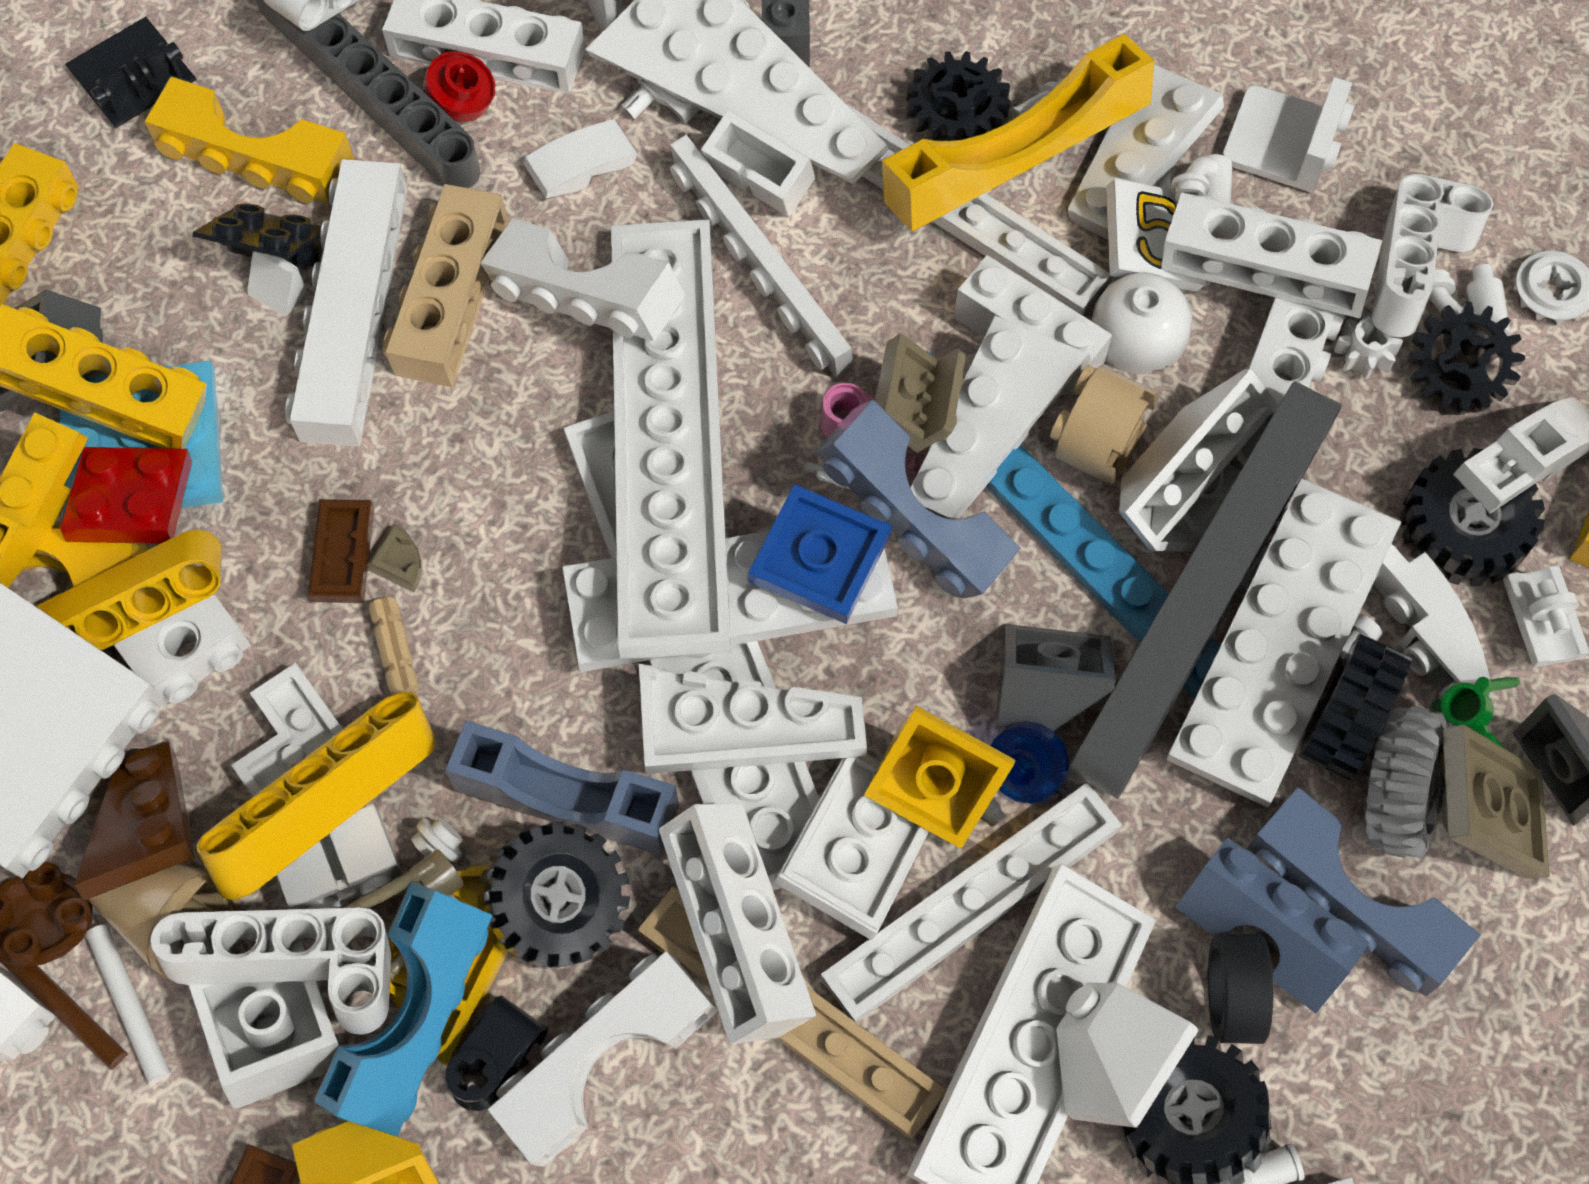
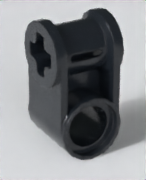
[445,995,549,1111]

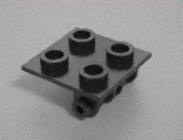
[65,16,197,129]
[192,203,322,270]

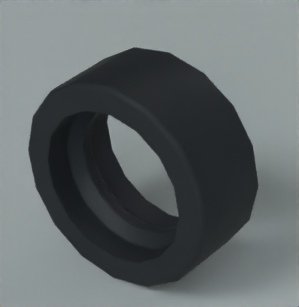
[1207,933,1273,1044]

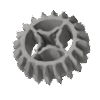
[1365,706,1450,858]

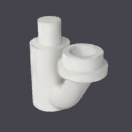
[1171,154,1232,204]
[1429,264,1511,338]

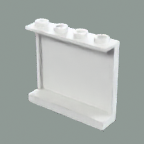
[0,583,163,879]

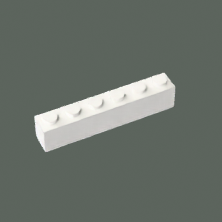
[285,159,408,447]

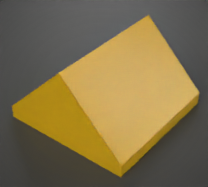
[864,705,1015,849]

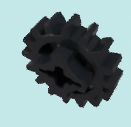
[906,51,1011,141]
[1407,302,1525,415]

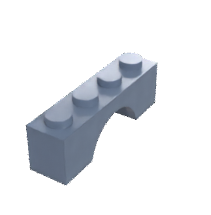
[815,399,1021,599]
[445,720,679,856]
[1247,787,1481,996]

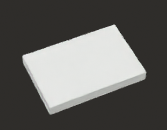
[773,754,929,940]

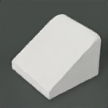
[248,251,307,317]

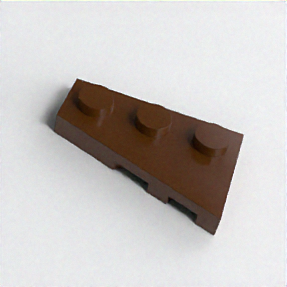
[74,741,195,901]

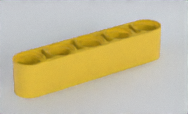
[35,530,222,651]
[197,692,437,900]

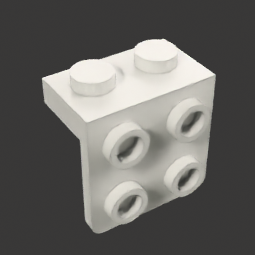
[1223,77,1355,193]

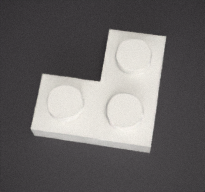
[231,662,343,797]

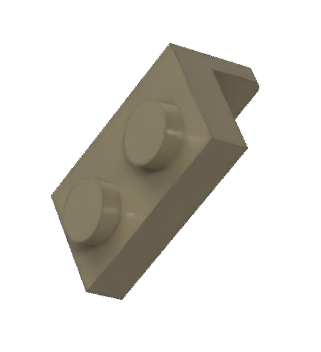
[875,333,966,453]

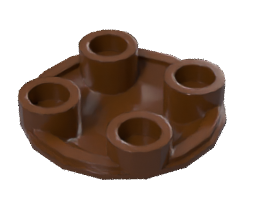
[0,862,93,967]

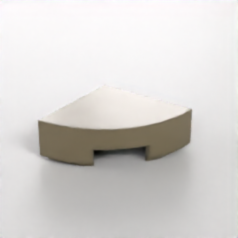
[367,523,422,592]

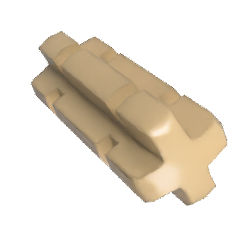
[368,596,419,695]

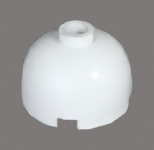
[1092,272,1192,375]

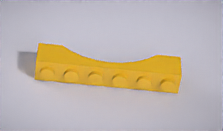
[882,33,1155,232]

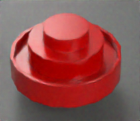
[423,51,496,122]

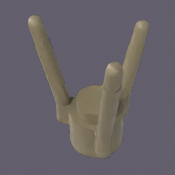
[343,849,464,982]

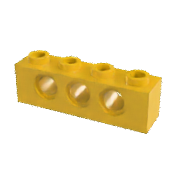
[0,143,79,307]
[0,304,207,449]

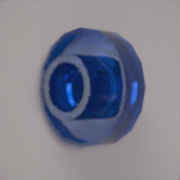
[990,721,1069,804]

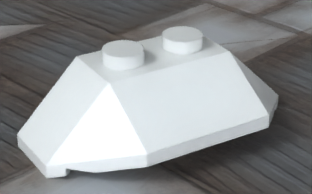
[1119,368,1279,552]

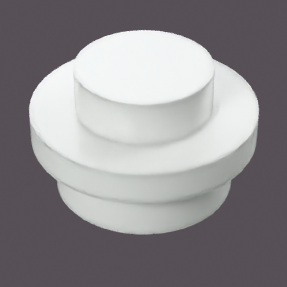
[411,818,463,863]

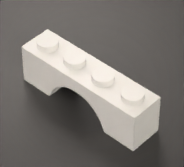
[480,218,686,342]
[488,951,718,1167]

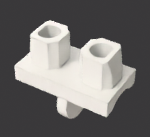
[1503,565,1589,668]

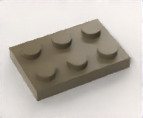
[1439,725,1550,879]

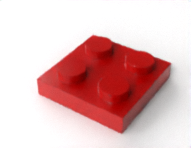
[60,447,192,544]

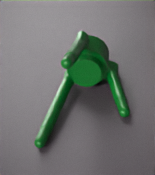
[1431,677,1520,749]

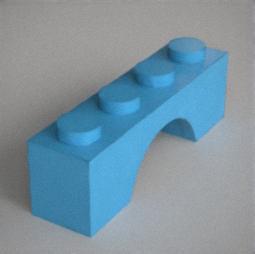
[314,881,493,1137]

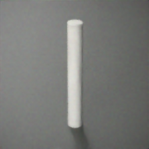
[86,924,171,1085]

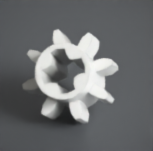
[1334,312,1403,379]

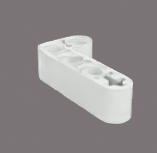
[1372,174,1494,337]
[150,907,391,1035]

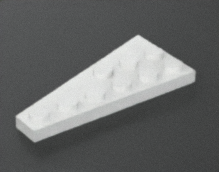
[585,0,888,184]

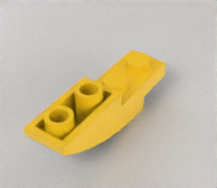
[0,412,88,588]

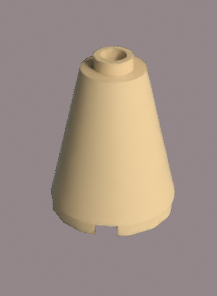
[88,863,240,981]

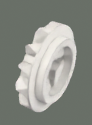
[1513,251,1589,326]

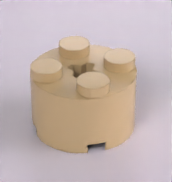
[1050,364,1159,486]

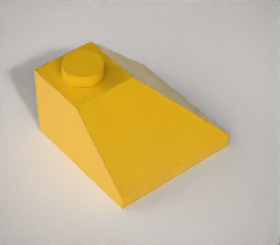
[291,1121,441,1184]

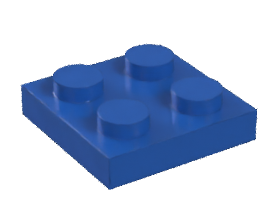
[748,484,892,624]

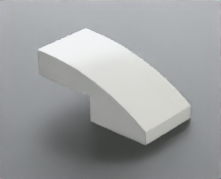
[523,119,637,199]

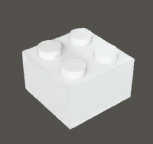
[189,940,339,1110]

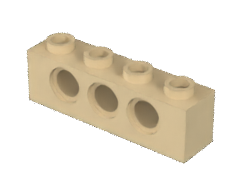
[383,184,509,388]

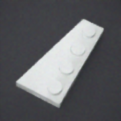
[911,316,1091,520]

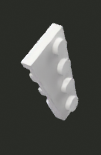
[1068,64,1224,240]
[639,664,867,774]

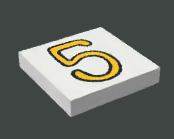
[1106,178,1206,292]

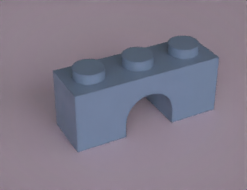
[1175,837,1369,1014]

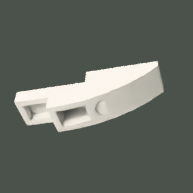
[1453,397,1589,514]
[1373,543,1493,703]

